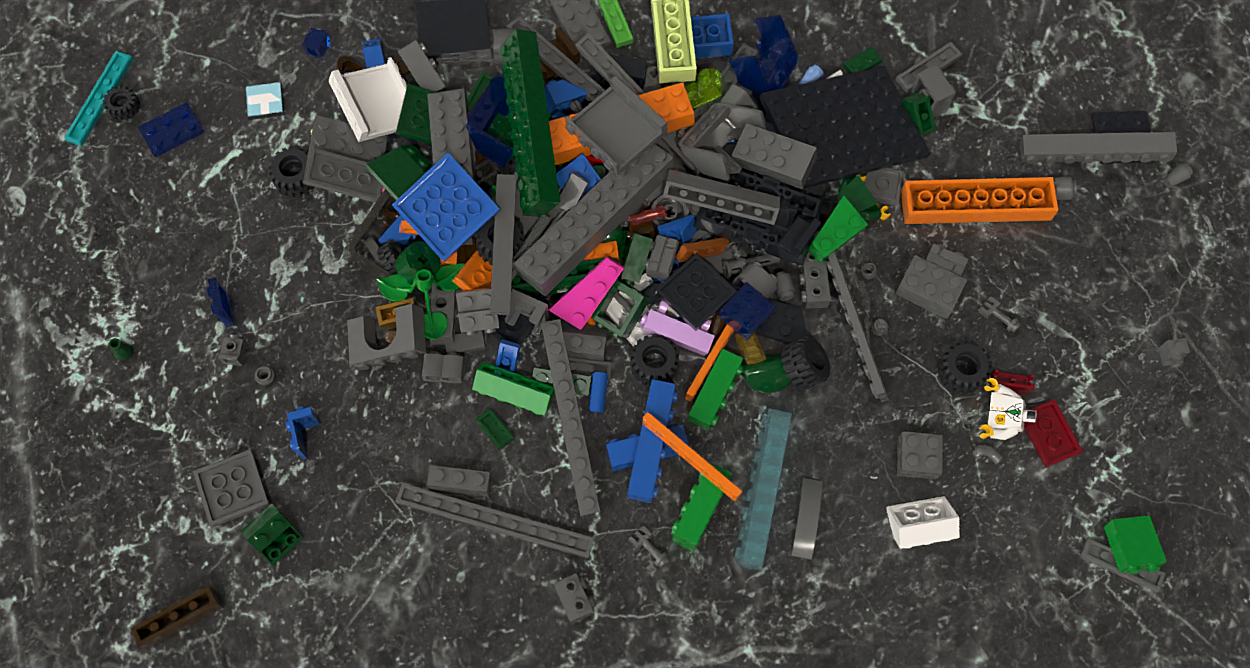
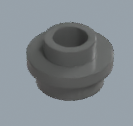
[255,366,275,385]

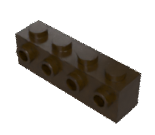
[130,586,224,650]

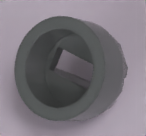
[861,263,877,280]

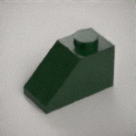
[902,92,936,136]

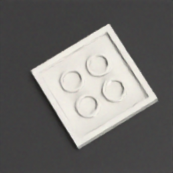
[606,273,681,346]

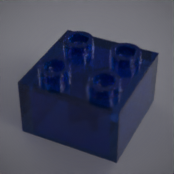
[718,282,776,341]

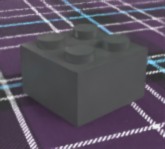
[910,65,955,117]
[897,432,942,480]

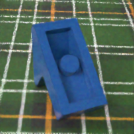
[657,215,697,244]
[495,339,521,373]

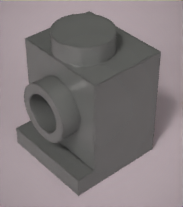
[218,334,247,366]
[1158,338,1190,366]

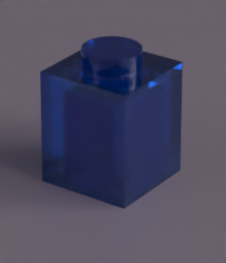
[302,27,331,59]

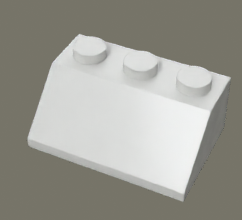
[886,496,959,549]

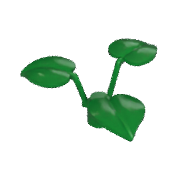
[377,264,465,340]

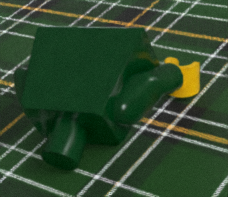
[832,174,891,220]

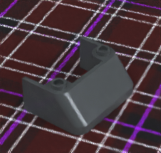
[679,102,766,181]

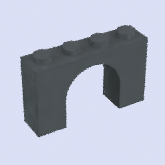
[347,304,426,370]

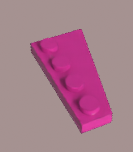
[549,256,624,330]

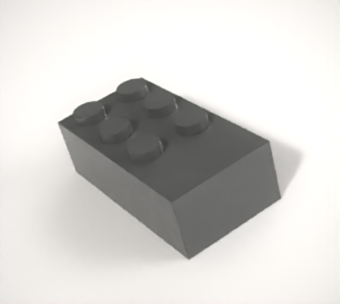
[732,123,817,189]

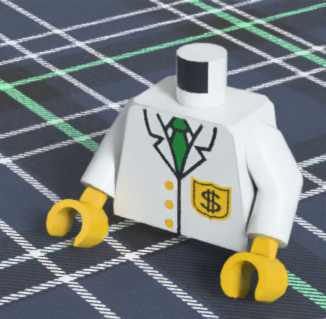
[979,378,1037,440]

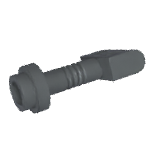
[978,296,1021,333]
[628,526,670,568]

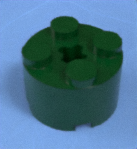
[395,241,441,286]

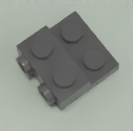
[456,287,500,335]

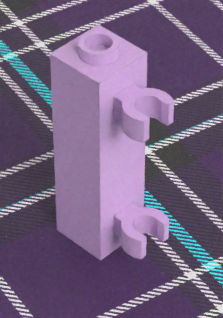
[640,301,714,356]

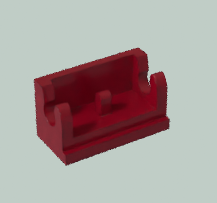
[990,369,1035,396]

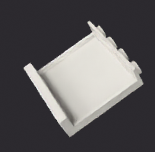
[329,57,406,142]

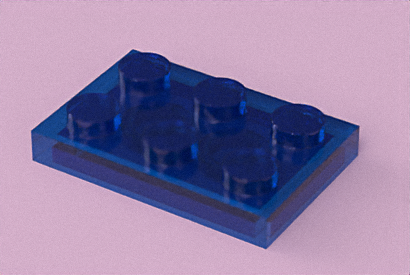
[138,102,204,158]

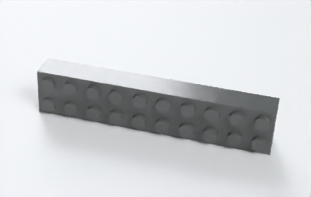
[514,144,675,296]

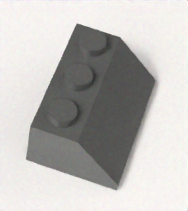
[546,319,609,361]

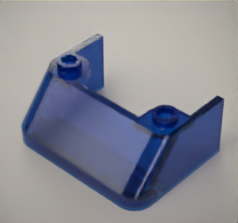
[729,15,798,95]
[465,76,513,168]

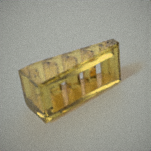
[735,330,766,365]

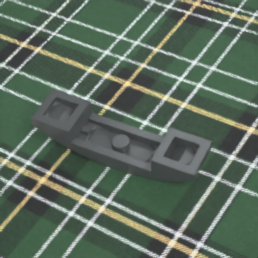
[791,478,823,560]

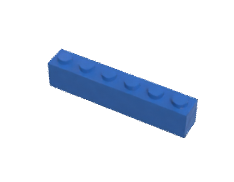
[627,379,678,503]

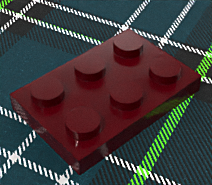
[1024,399,1083,468]

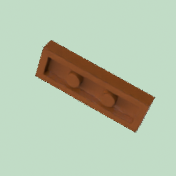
[675,238,730,262]

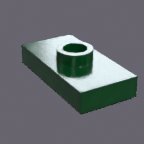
[475,408,515,451]

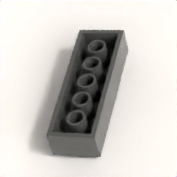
[428,88,476,182]

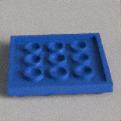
[392,153,501,262]

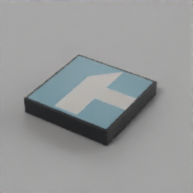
[245,81,285,120]

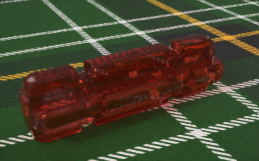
[629,206,666,226]

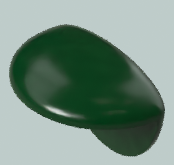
[742,353,791,394]

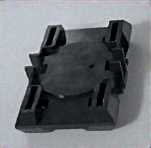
[694,171,824,266]

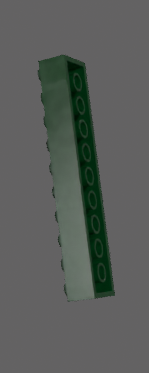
[500,29,560,217]

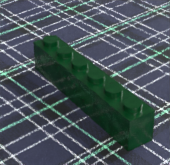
[511,257,611,297]

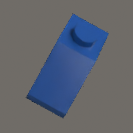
[362,38,385,69]
[378,214,420,246]

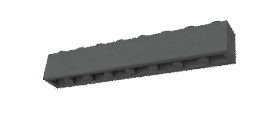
[1020,132,1177,164]

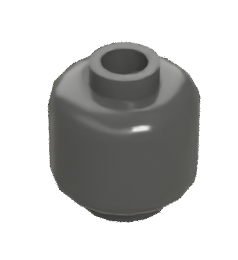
[1053,176,1077,201]

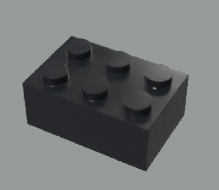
[589,54,647,90]

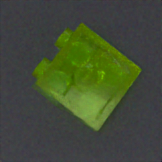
[685,67,723,109]

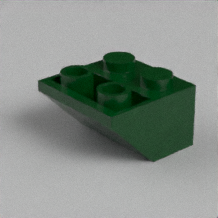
[240,504,303,566]

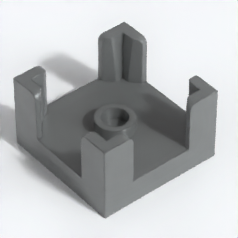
[505,289,550,338]

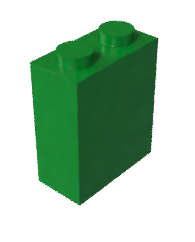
[1104,516,1167,575]

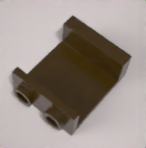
[540,27,580,82]

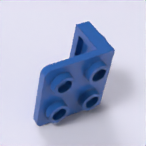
[285,406,321,460]

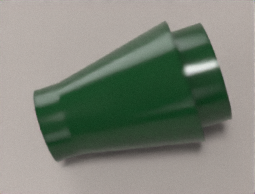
[109,338,132,360]

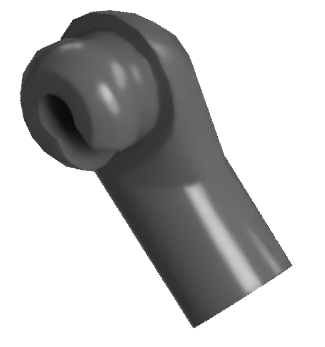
[972,445,1003,464]

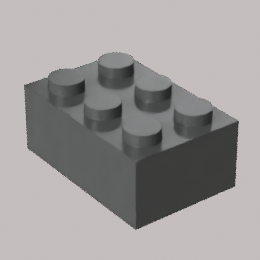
[895,255,967,319]

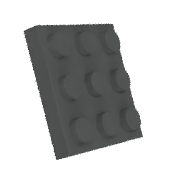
[193,449,270,528]

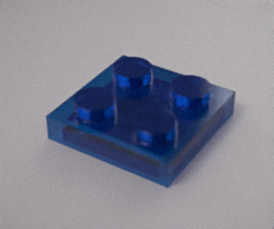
[207,277,234,327]

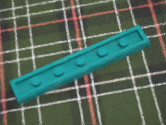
[64,51,134,147]

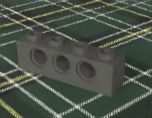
[427,283,458,345]

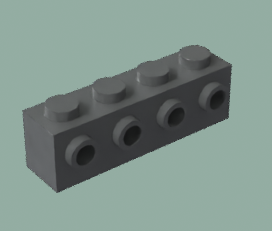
[797,231,831,309]

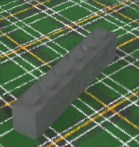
[663,169,780,225]

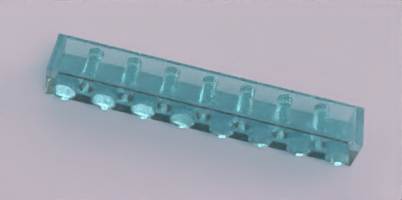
[734,408,792,571]

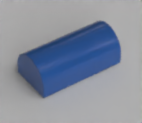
[588,372,608,413]

